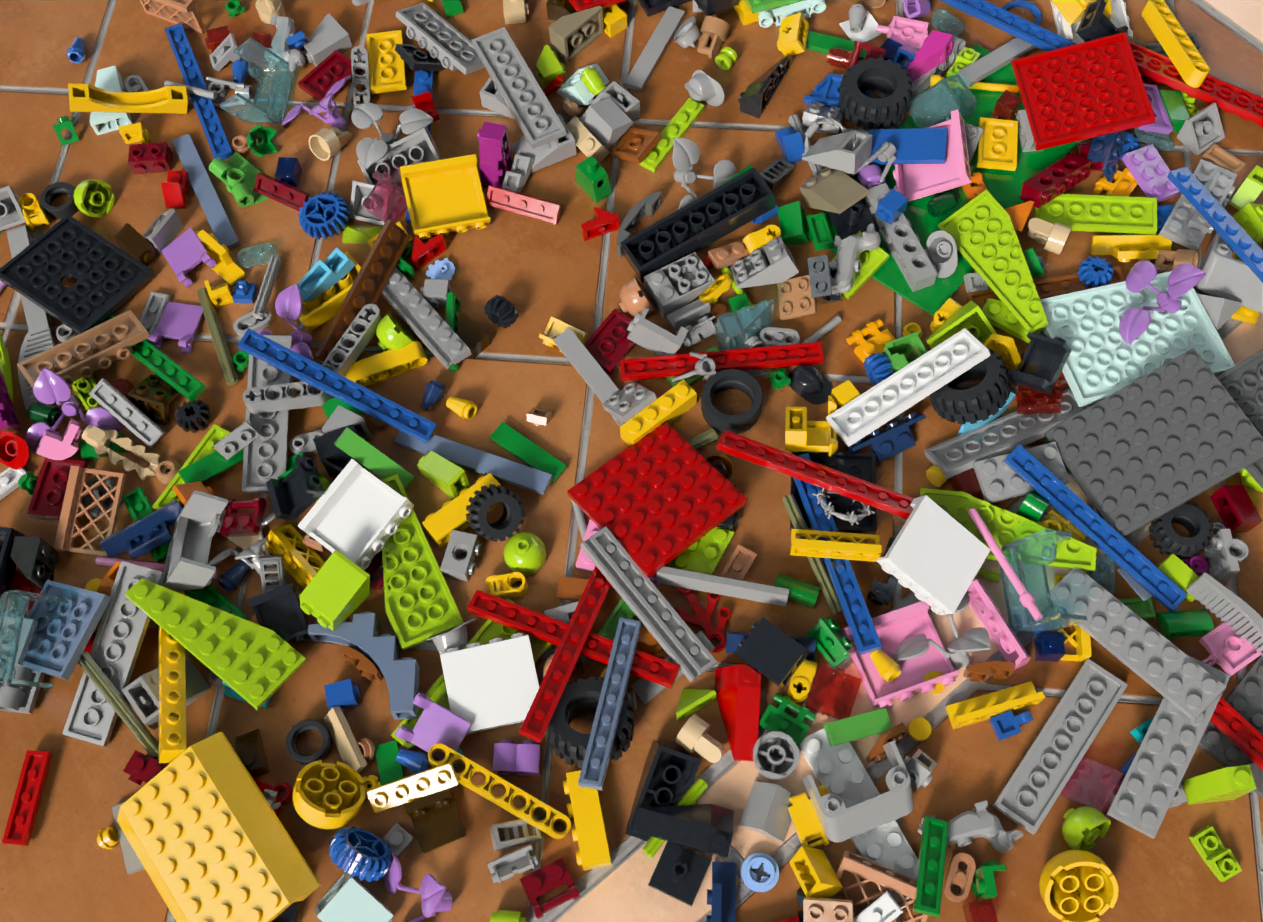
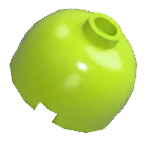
[73,179,115,218]
[376,314,415,351]
[503,532,547,576]
[1062,806,1111,851]

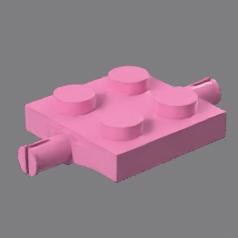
[876,16,929,50]
[1198,622,1262,676]

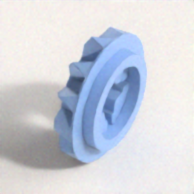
[741,853,779,892]

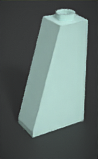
[90,65,132,136]

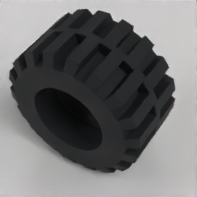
[466,484,525,542]
[1149,501,1213,560]

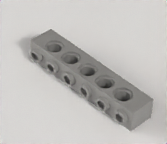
[864,183,938,292]

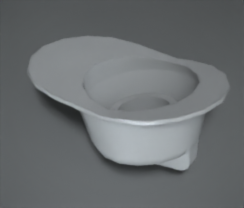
[673,16,701,49]
[685,70,725,106]
[926,230,958,278]
[427,618,476,655]

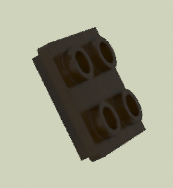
[128,375,181,424]
[404,788,467,853]

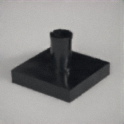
[827,198,879,240]
[648,842,711,907]

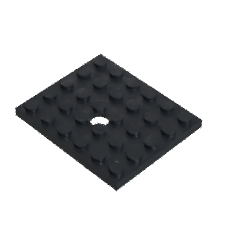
[0,214,155,334]

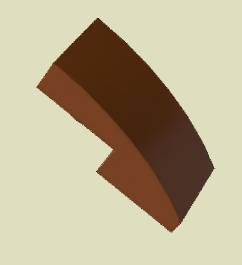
[556,577,589,601]
[340,644,382,681]
[963,661,1015,683]
[866,722,907,764]

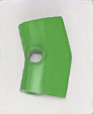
[209,152,269,207]

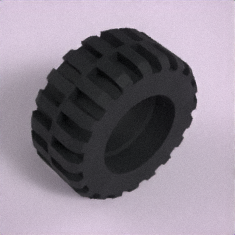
[839,57,913,130]
[929,348,1011,424]
[547,677,634,768]

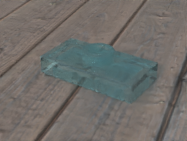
[1134,127,1175,151]

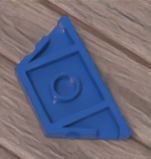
[804,73,871,108]

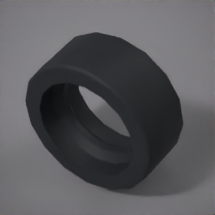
[40,182,79,219]
[286,719,333,765]

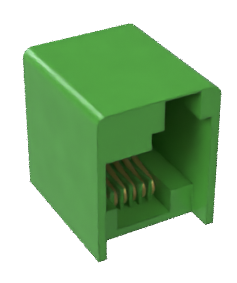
[883,331,927,373]

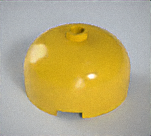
[293,760,366,829]
[1039,850,1119,922]

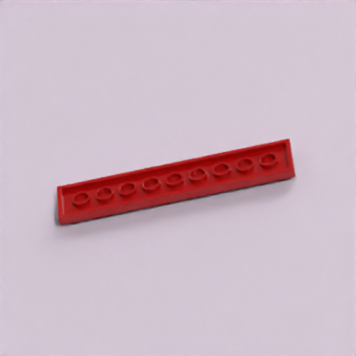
[1128,40,1263,128]

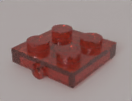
[1015,381,1063,414]
[805,664,862,720]

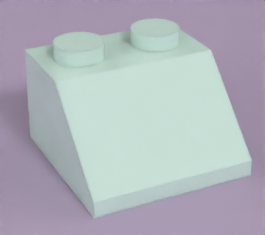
[556,63,609,106]

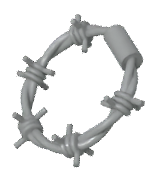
[802,113,853,168]
[812,487,875,526]

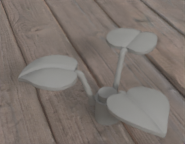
[351,103,434,169]
[672,138,738,210]
[207,512,275,577]
[894,592,991,668]

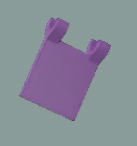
[161,227,217,288]
[148,302,204,354]
[395,692,472,760]

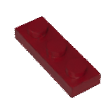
[254,172,310,212]

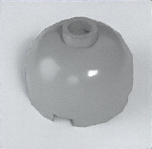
[753,731,799,780]

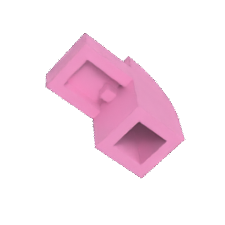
[36,419,81,460]

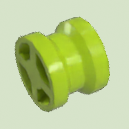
[715,47,738,71]

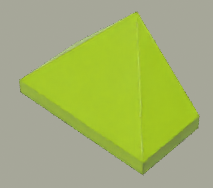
[342,225,383,244]
[675,689,717,722]

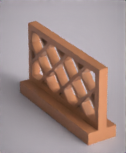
[139,0,206,34]
[54,465,126,557]
[828,850,928,922]

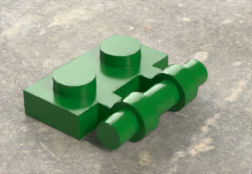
[759,693,817,749]

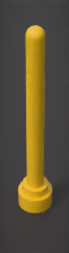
[930,74,1019,93]

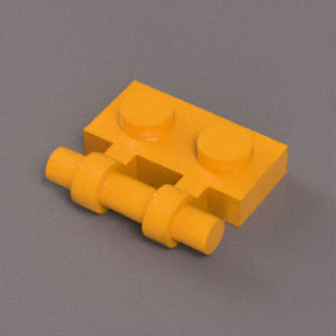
[1093,164,1138,197]
[846,319,896,364]

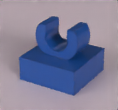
[232,280,257,304]

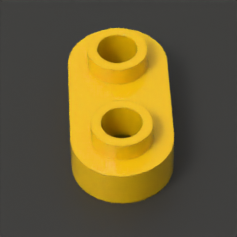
[699,273,732,305]

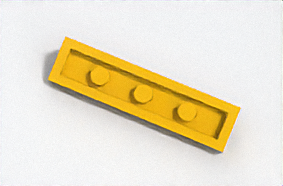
[266,524,325,590]
[790,529,882,562]
[1054,570,1092,662]
[945,681,1045,729]

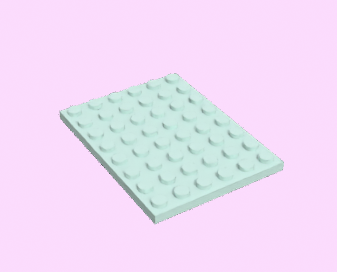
[1040,271,1235,407]

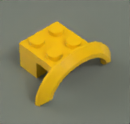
[1051,0,1112,25]
[785,395,838,456]

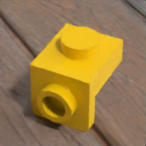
[119,122,150,144]

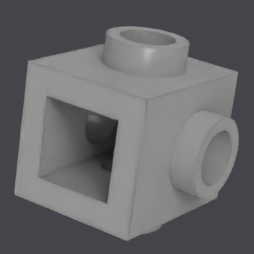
[903,749,938,792]

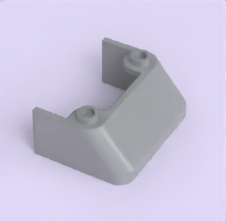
[1196,232,1263,313]
[162,490,228,592]
[802,741,914,843]

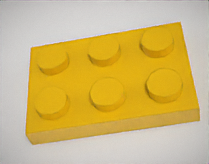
[977,117,1018,171]

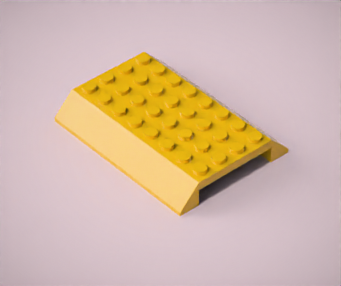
[117,732,321,922]

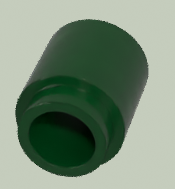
[927,191,957,217]
[27,402,61,426]

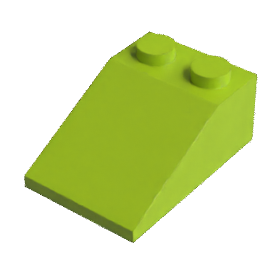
[926,301,997,349]

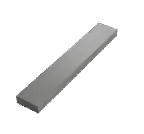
[625,6,685,92]
[956,37,1036,87]
[656,566,789,607]

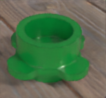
[225,0,245,17]
[232,351,249,372]
[767,368,791,389]
[18,471,39,495]

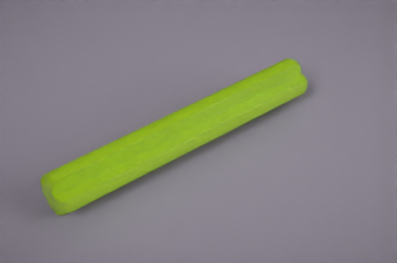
[643,778,708,858]

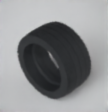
[701,369,763,434]

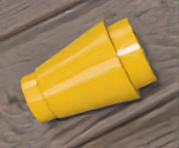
[446,396,477,420]
[870,649,902,683]

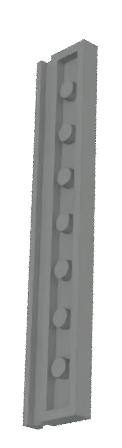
[381,266,472,369]
[580,527,717,682]

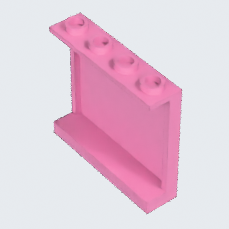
[893,109,971,202]
[842,601,960,708]

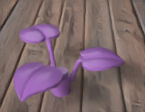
[282,75,352,129]
[1119,260,1206,345]
[257,284,313,361]
[26,367,123,452]
[384,853,452,922]

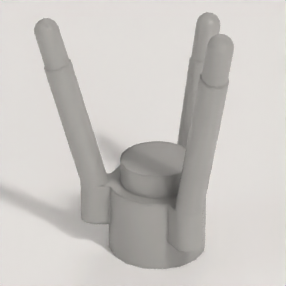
[206,77,253,108]
[851,142,897,182]
[672,352,716,382]

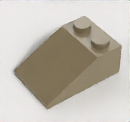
[549,6,604,63]
[800,167,870,214]

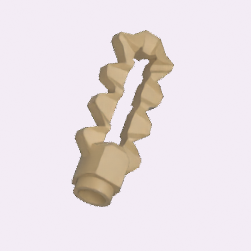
[82,425,160,481]

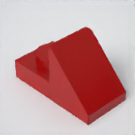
[410,91,440,122]
[161,171,189,209]
[581,207,620,241]
[412,234,447,271]

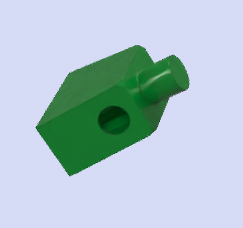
[575,157,612,203]

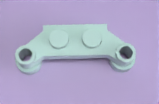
[758,0,826,28]

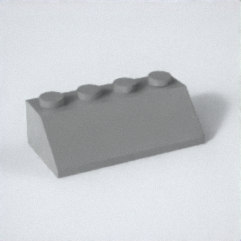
[357,127,441,188]

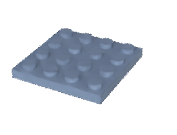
[18,580,111,680]

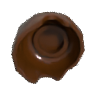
[706,453,735,481]

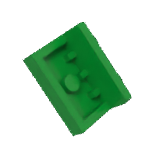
[807,616,856,669]
[971,861,1007,903]

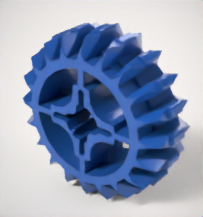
[298,191,350,240]
[329,826,393,882]

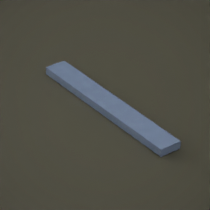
[171,134,240,250]
[394,431,553,496]
[578,618,642,791]

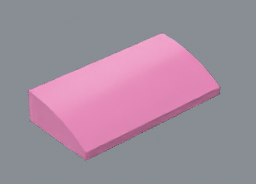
[967,579,1030,670]

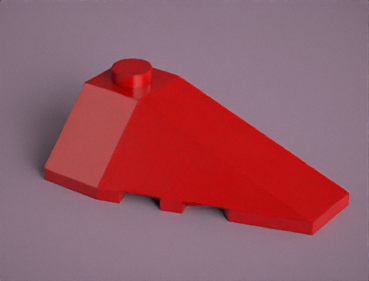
[714,664,761,762]

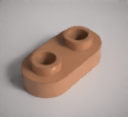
[943,853,976,902]

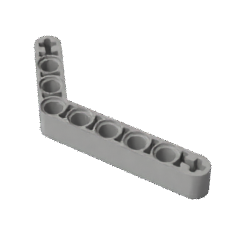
[243,304,381,414]

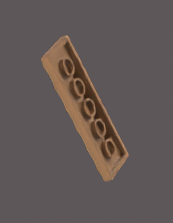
[17,310,150,388]

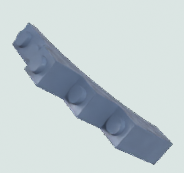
[308,611,420,720]

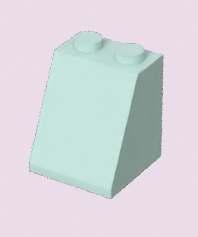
[314,873,394,922]

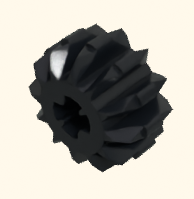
[484,295,518,329]
[174,399,212,433]

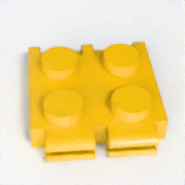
[787,785,833,848]

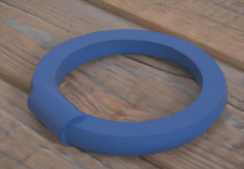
[1002,0,1042,26]

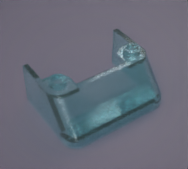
[220,38,295,124]
[999,529,1087,633]
[0,590,69,688]

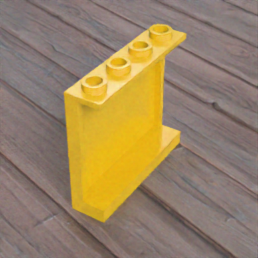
[400,154,491,240]

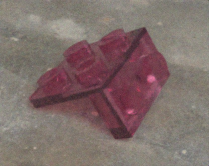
[362,170,407,223]
[1061,756,1125,820]

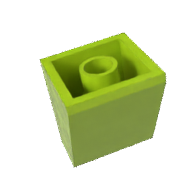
[299,549,370,631]

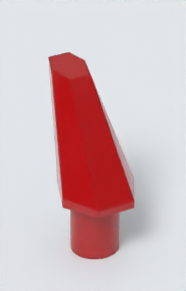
[543,74,565,96]

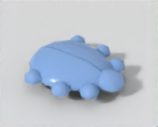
[426,258,455,281]

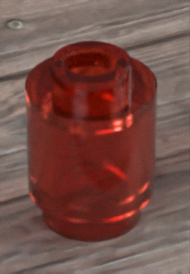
[827,47,852,70]

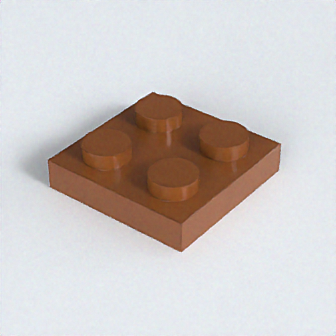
[611,127,661,164]

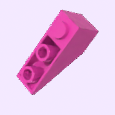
[907,30,953,82]

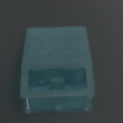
[908,74,977,128]
[716,299,775,350]

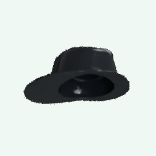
[788,364,833,405]

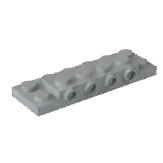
[396,2,485,75]
[1159,159,1237,250]

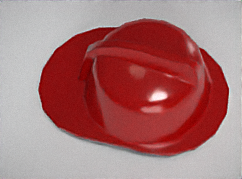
[0,430,29,470]

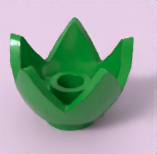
[247,124,279,158]

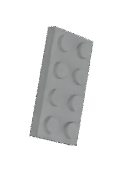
[973,442,1070,503]

